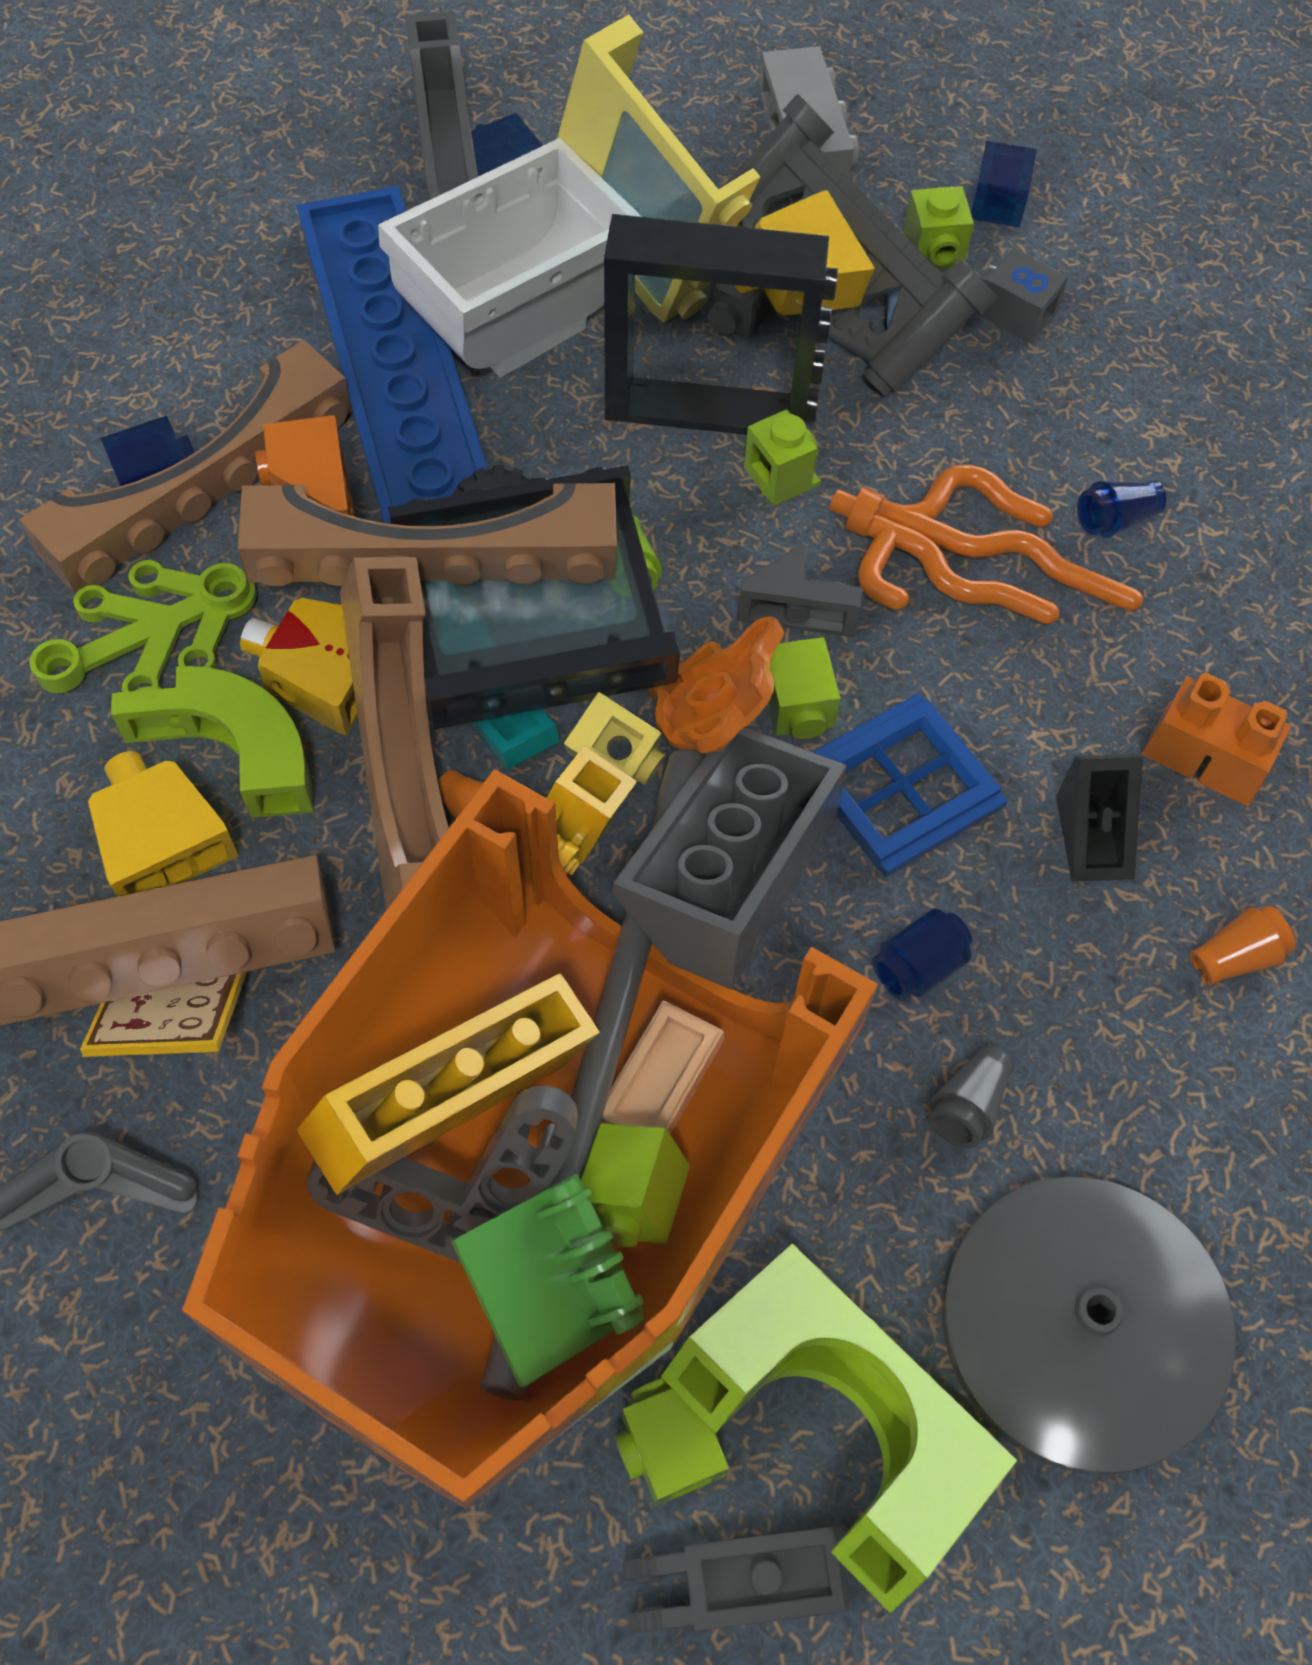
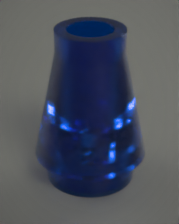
[1077,480,1167,538]

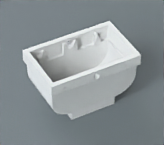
[378,138,642,378]

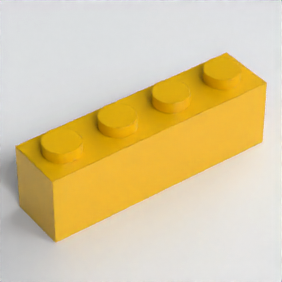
[297,973,600,1195]

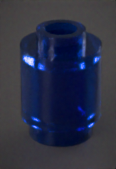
[872,908,973,1001]

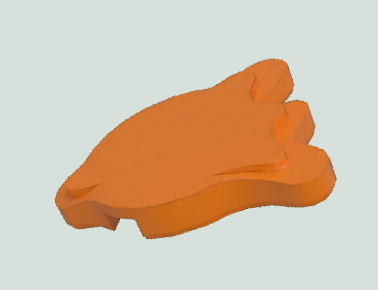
[645,616,785,753]

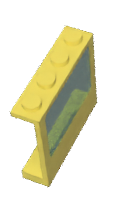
[557,15,760,323]

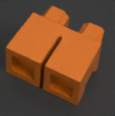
[1141,672,1292,807]

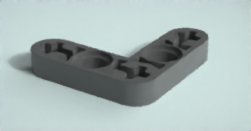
[307,1085,578,1263]

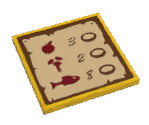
[80,972,247,1057]

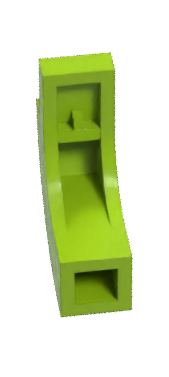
[111,666,314,818]

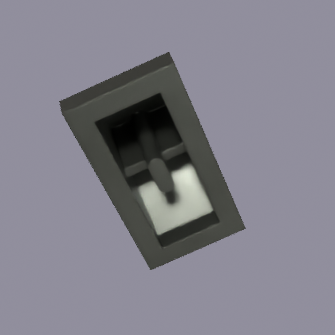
[1056,754,1143,882]

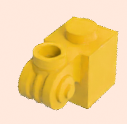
[547,746,638,876]

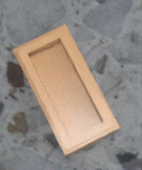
[601,1000,725,1135]

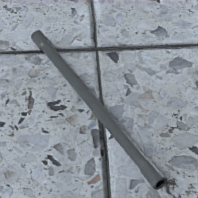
[480,750,703,1401]

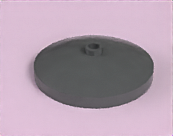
[942,1177,1236,1475]

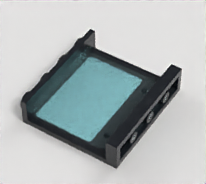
[388,465,681,730]

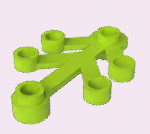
[29,560,257,693]

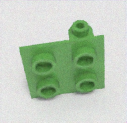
[451,1174,644,1388]

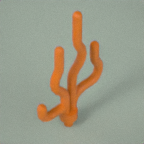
[829,464,1143,625]

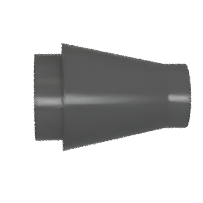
[928,1045,1014,1148]

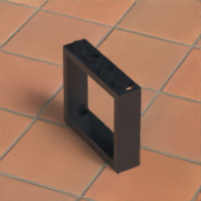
[604,214,838,435]

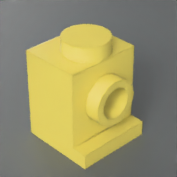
[564,692,666,786]

